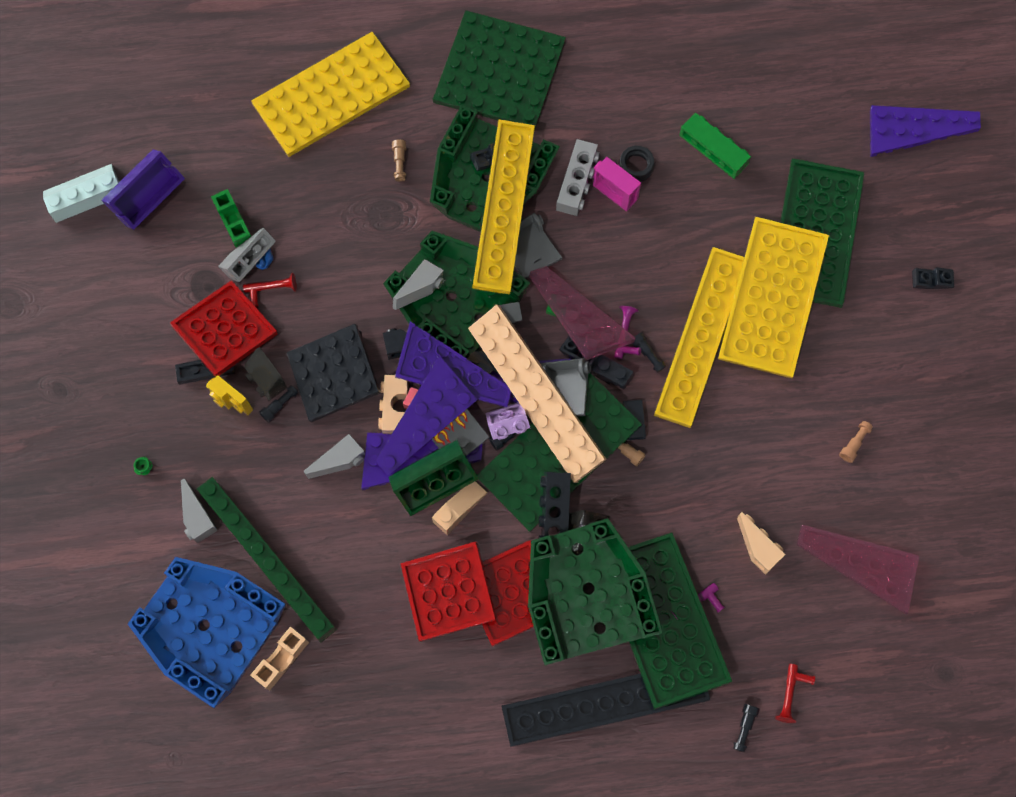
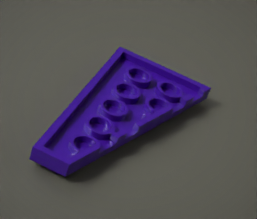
[870,105,981,157]
[395,321,511,408]
[376,355,477,476]
[361,432,483,490]

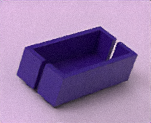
[101,149,185,230]

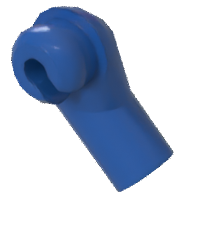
[256,248,273,270]

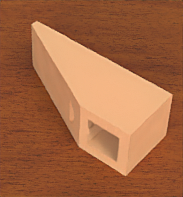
[737,512,785,575]

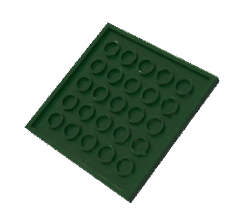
[433,10,566,131]

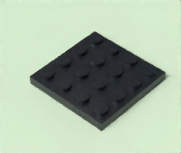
[287,324,381,422]

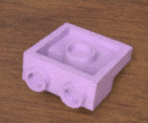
[486,402,530,440]

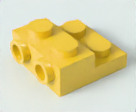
[206,375,253,415]

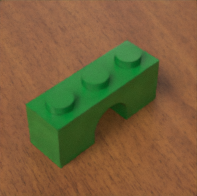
[211,189,251,248]

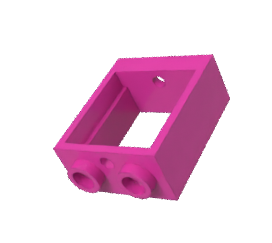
[593,157,641,212]

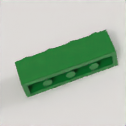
[679,113,751,179]

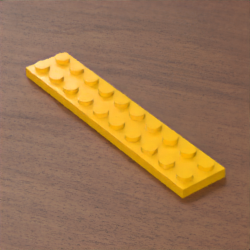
[472,119,535,294]
[654,247,744,428]

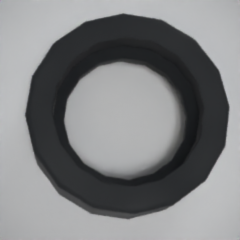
[619,145,654,182]

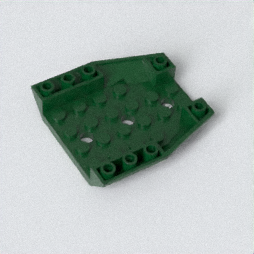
[430,105,560,232]
[383,231,530,358]
[528,518,663,665]

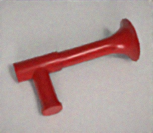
[243,272,297,308]
[775,664,815,723]

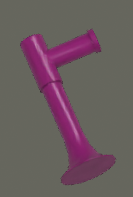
[614,306,641,359]
[671,583,725,620]

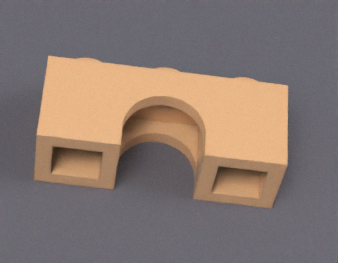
[378,375,409,434]
[250,627,309,691]

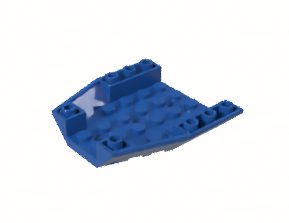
[128,557,286,708]

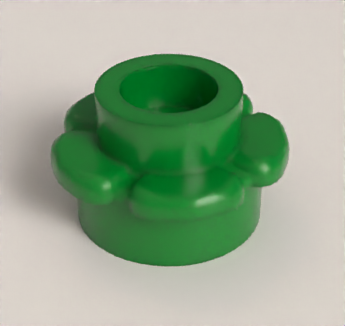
[133,457,153,476]

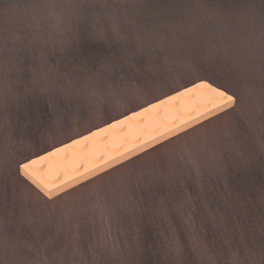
[468,305,607,483]

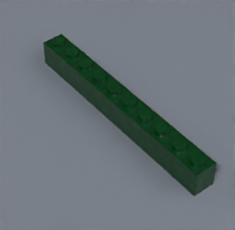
[197,477,336,643]

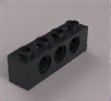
[538,472,571,539]

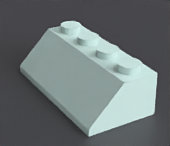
[43,164,119,223]

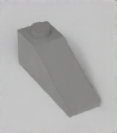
[218,228,276,282]
[393,259,444,310]
[304,434,365,479]
[181,479,218,543]

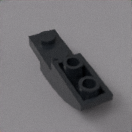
[559,335,635,390]

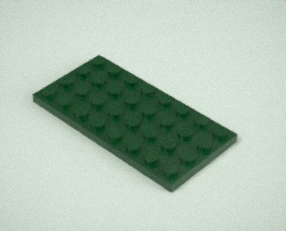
[780,158,864,308]
[477,373,642,532]
[628,532,732,710]

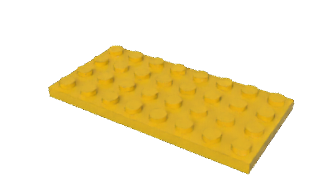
[251,32,410,157]
[718,217,829,378]

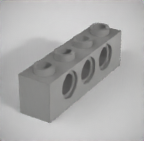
[556,139,600,216]

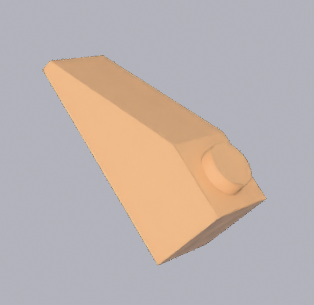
[432,482,487,535]

